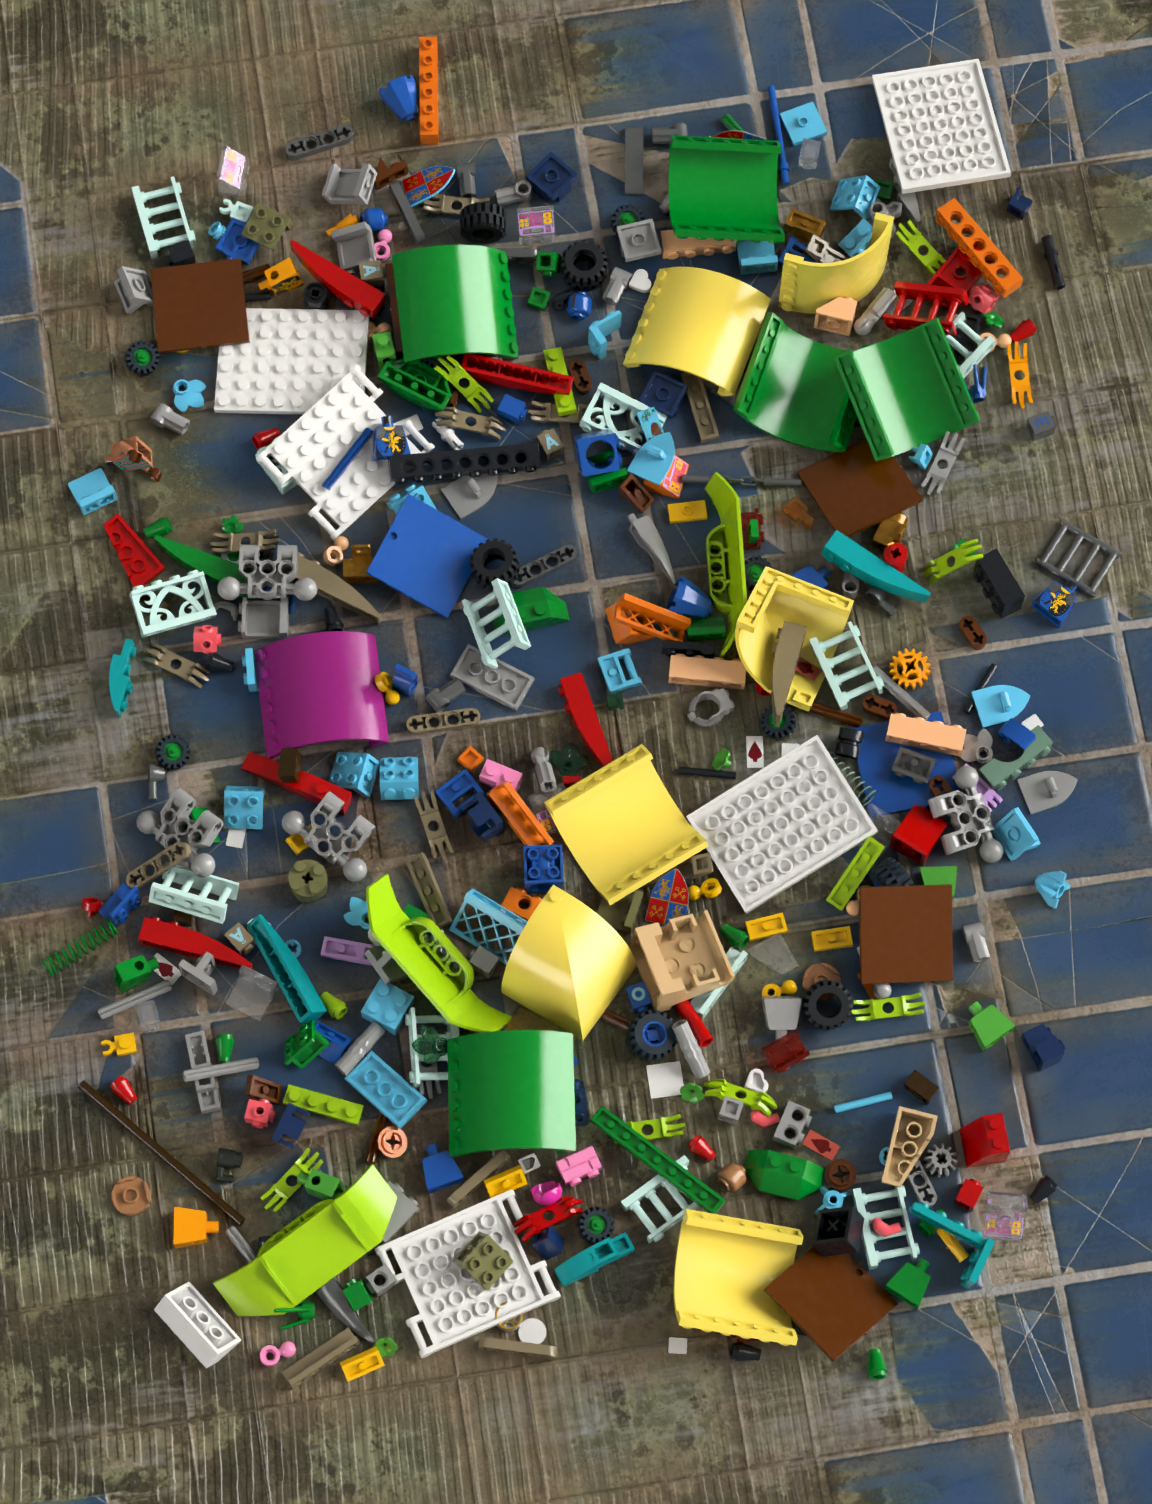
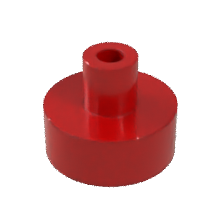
[81,897,101,916]

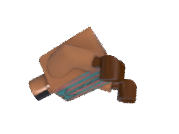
[105,436,162,482]

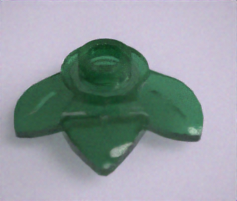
[550,743,588,776]
[412,1026,448,1064]

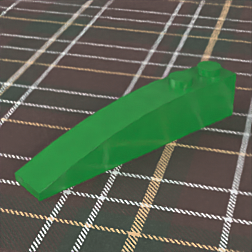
[154,535,254,599]

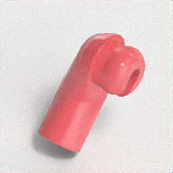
[750,1110,780,1127]
[872,1218,902,1237]

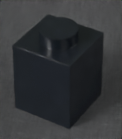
[166,240,196,266]

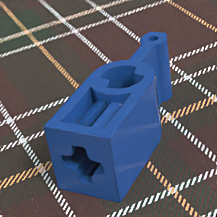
[393,663,418,697]

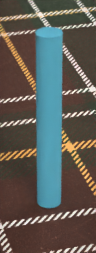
[834,1091,893,1113]

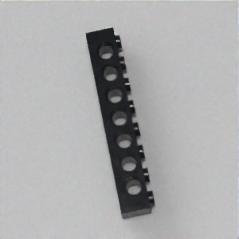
[388,443,541,484]

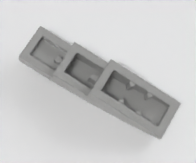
[889,158,921,230]
[185,1031,221,1114]

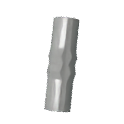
[672,1019,710,1079]
[334,1021,385,1076]

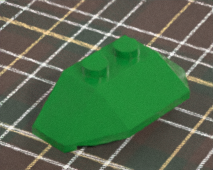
[377,359,452,411]
[492,587,570,636]
[744,1150,825,1201]

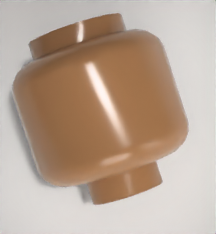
[717,1163,747,1193]

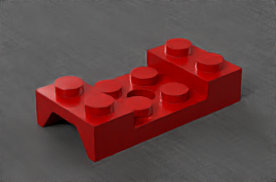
[926,235,993,311]

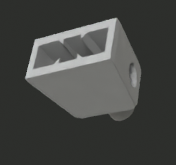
[762,996,801,1041]

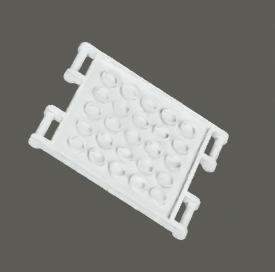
[256,365,435,541]
[375,1190,561,1358]

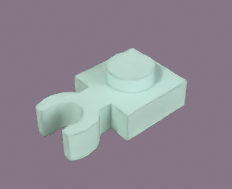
[219,199,254,222]

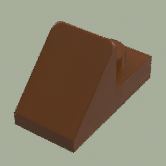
[374,158,408,191]
[618,473,655,513]
[245,1075,282,1104]

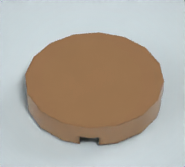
[802,963,841,1002]
[111,1176,151,1216]

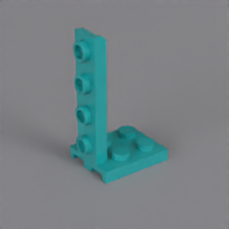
[909,1201,996,1289]

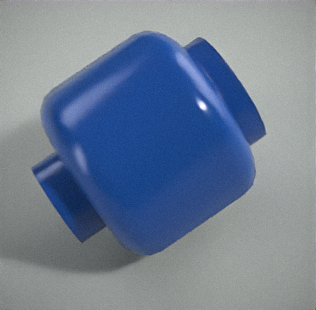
[360,208,388,232]
[567,291,592,320]

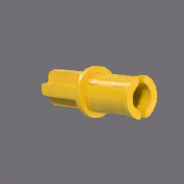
[937,1228,969,1263]

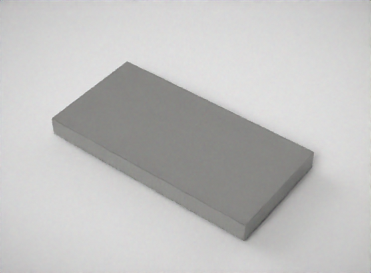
[450,644,535,712]

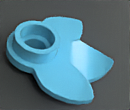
[173,379,206,412]
[343,897,370,930]

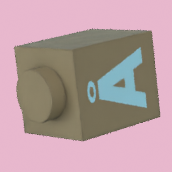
[359,260,387,286]
[537,428,564,462]
[224,922,255,956]

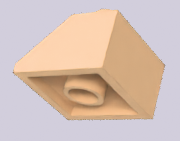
[814,297,857,336]

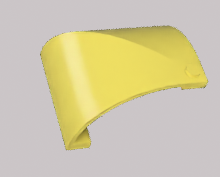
[735,566,854,712]
[501,885,637,1041]

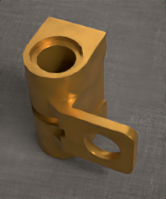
[784,208,826,255]
[871,513,908,552]
[343,544,382,584]

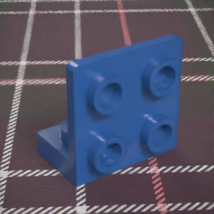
[98,883,142,928]

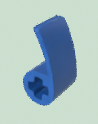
[997,718,1036,750]

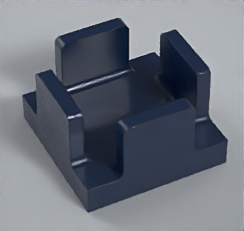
[526,152,578,202]
[638,370,688,419]
[462,791,503,842]
[271,1102,311,1149]

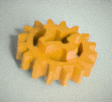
[889,648,930,690]

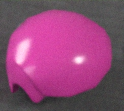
[530,1181,562,1206]

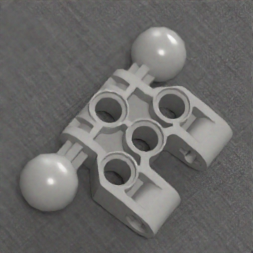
[217,544,318,601]
[927,766,1004,863]
[136,788,224,877]
[282,791,376,882]

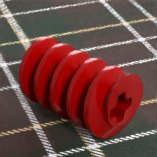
[882,542,908,573]

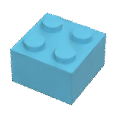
[361,978,415,1036]

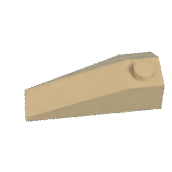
[881,1106,938,1188]

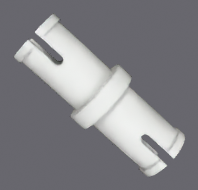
[432,418,464,450]

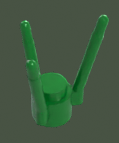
[274,1301,315,1330]

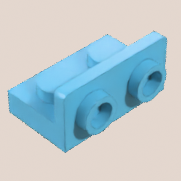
[838,218,873,258]

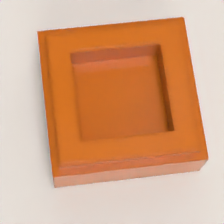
[457,745,484,773]

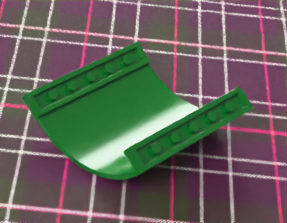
[668,135,785,244]
[392,245,518,365]
[733,312,868,452]
[833,318,981,462]
[447,1030,576,1157]

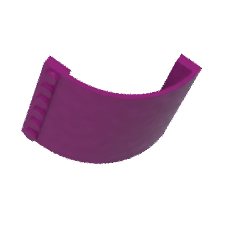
[254,631,389,759]

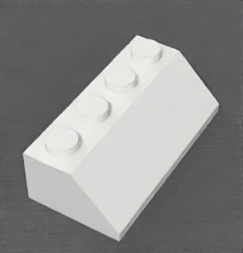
[154,1282,241,1369]

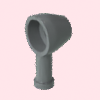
[864,586,897,616]
[148,764,165,801]

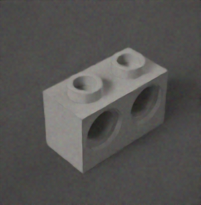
[773,1101,812,1150]

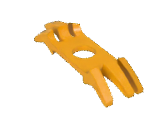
[1007,342,1033,409]

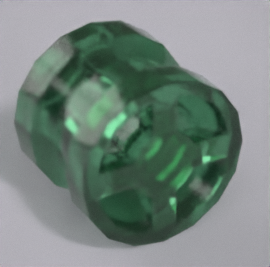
[606,690,624,711]

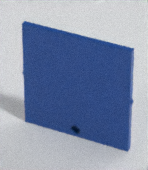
[366,494,488,619]
[851,711,961,818]

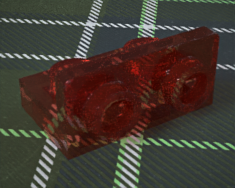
[741,508,764,550]
[761,1030,810,1073]

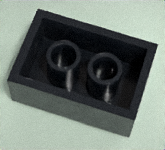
[973,548,1025,619]

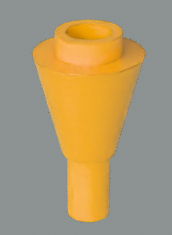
[326,213,359,237]

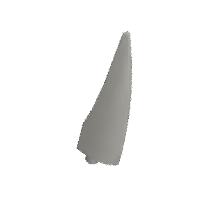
[627,513,675,586]

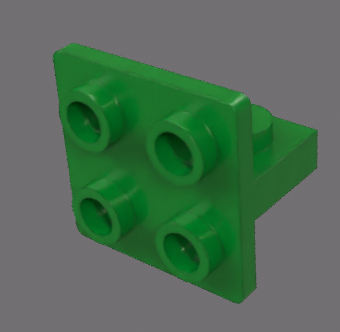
[284,1020,329,1070]

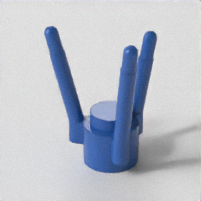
[964,364,987,403]

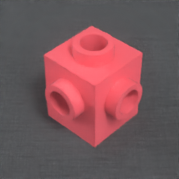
[968,283,1000,314]
[193,625,222,654]
[244,1099,276,1129]

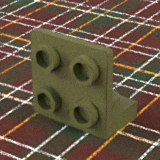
[241,203,293,250]
[597,890,643,934]
[453,1231,513,1290]

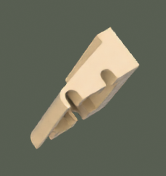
[629,910,735,1012]

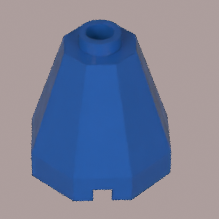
[378,75,419,122]
[666,576,714,618]

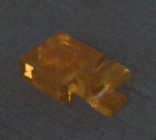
[782,496,814,530]

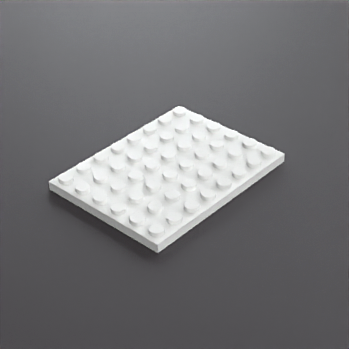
[872,59,1011,194]
[214,308,370,415]
[686,735,878,914]

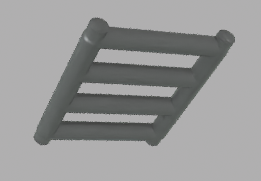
[1035,519,1122,598]

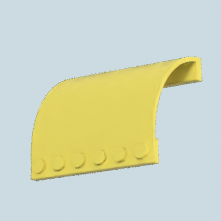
[778,212,894,314]
[623,267,771,396]
[544,744,708,905]
[674,1209,803,1346]

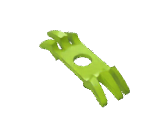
[896,219,946,276]
[434,355,494,414]
[922,539,983,585]
[851,992,926,1021]
[703,1079,777,1117]
[614,1114,686,1144]
[260,1148,323,1212]

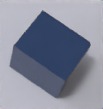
[1007,187,1033,220]
[532,1226,564,1260]

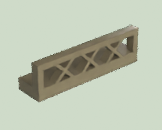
[281,1327,360,1390]

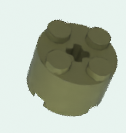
[288,859,328,903]

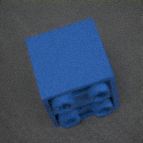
[574,429,622,477]
[523,844,564,894]

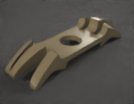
[421,194,490,215]
[528,401,600,423]
[435,407,506,441]
[210,529,280,554]
[142,643,211,689]
[414,791,454,861]

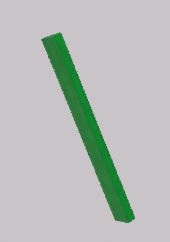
[590,1105,726,1214]

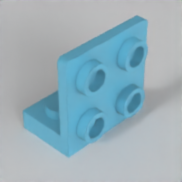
[830,175,880,219]
[736,240,778,275]
[68,468,118,515]
[329,752,380,798]
[224,786,265,829]

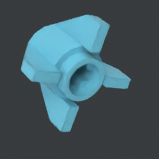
[1035,871,1071,909]
[814,1186,850,1217]

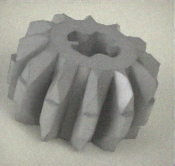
[924,1143,958,1178]

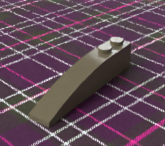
[282,552,381,624]
[771,621,806,727]

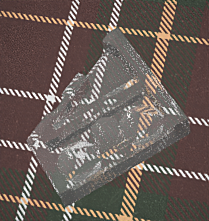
[747,933,799,977]

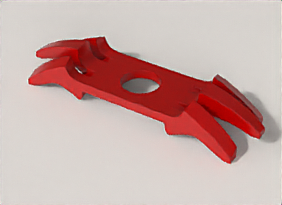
[513,1196,583,1242]

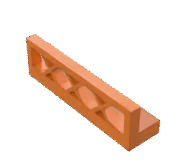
[613,593,691,642]
[486,781,554,846]

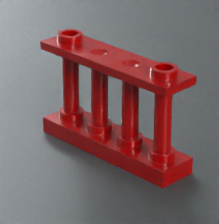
[883,281,969,336]

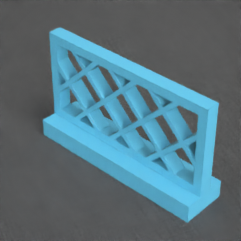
[449,889,528,965]

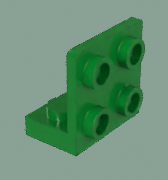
[586,450,628,494]

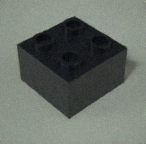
[812,1206,864,1257]

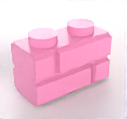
[556,1146,602,1187]

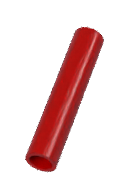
[673,1000,714,1047]

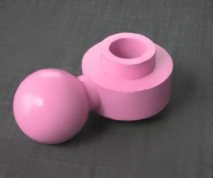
[374,229,392,262]
[260,1341,296,1367]

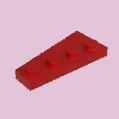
[103,514,165,587]

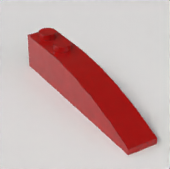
[290,240,386,319]
[461,354,574,395]
[557,672,613,768]
[241,752,353,816]
[138,916,253,972]

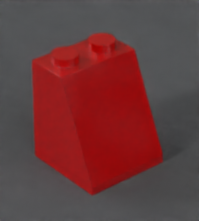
[890,804,948,867]
[959,1113,1010,1168]

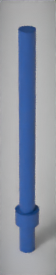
[767,85,790,186]

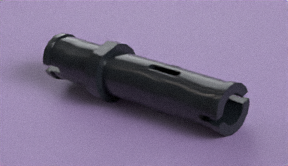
[1041,235,1066,290]

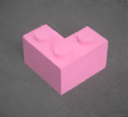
[479,759,523,810]

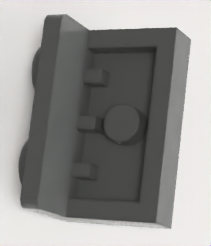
[891,746,937,784]

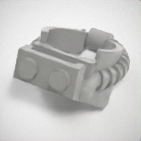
[687,688,735,727]

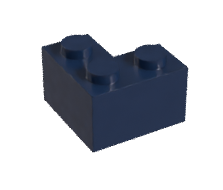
[1021,1023,1065,1072]

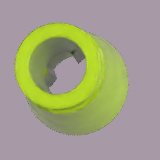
[320,992,348,1020]

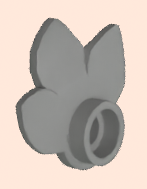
[960,728,993,764]

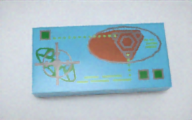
[636,407,664,442]

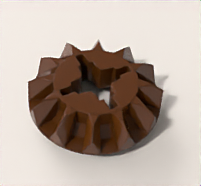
[825,1159,856,1191]

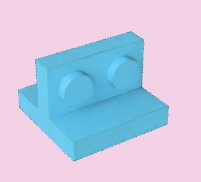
[991,807,1041,861]

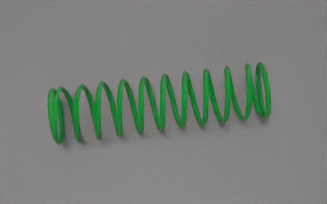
[42,918,118,977]

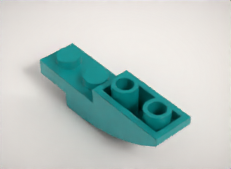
[109,638,137,718]
[554,1232,635,1287]

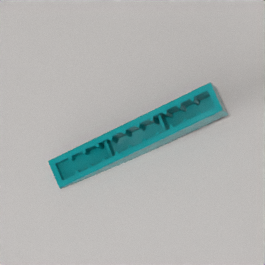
[821,530,931,603]
[246,914,327,1023]

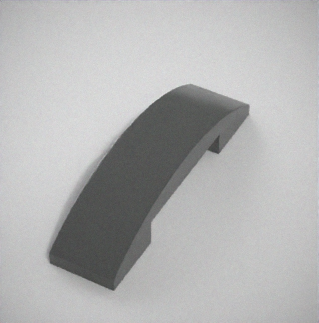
[625,128,643,195]

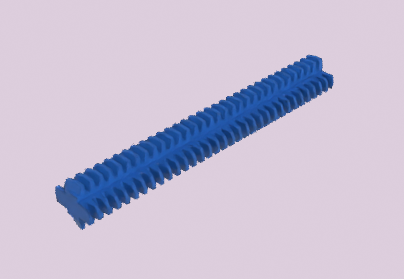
[322,427,374,491]

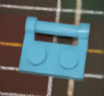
[598,648,642,694]

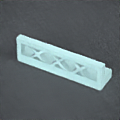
[690,947,748,1020]

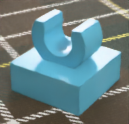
[909,443,934,470]

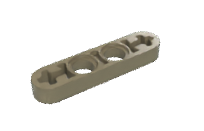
[406,708,480,735]
[126,842,191,889]
[447,1150,511,1208]
[478,1337,557,1359]

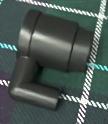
[216,1148,243,1183]

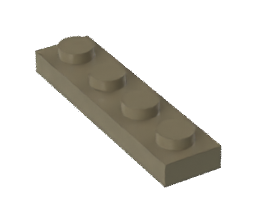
[681,372,719,443]
[406,852,453,929]

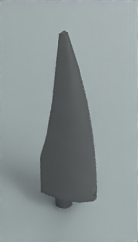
[316,1278,376,1345]

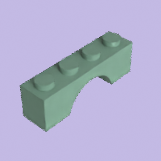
[978,725,1053,791]

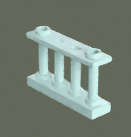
[131,176,196,259]
[946,311,995,379]
[462,578,531,669]
[809,621,885,711]
[149,861,239,924]
[405,1007,460,1089]
[621,1155,699,1243]
[852,1185,920,1270]

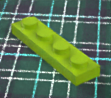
[543,347,577,416]
[826,836,886,911]
[283,1084,364,1126]

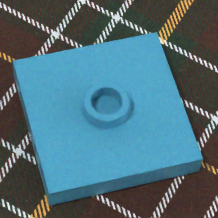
[779,101,827,147]

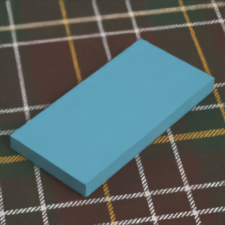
[344,1050,427,1129]

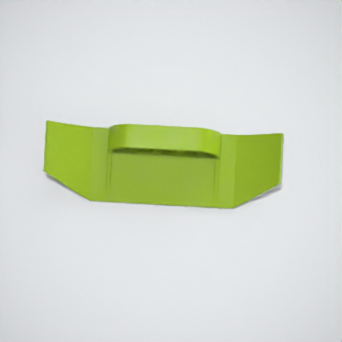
[704,472,747,658]
[366,874,512,1033]
[213,1164,397,1316]

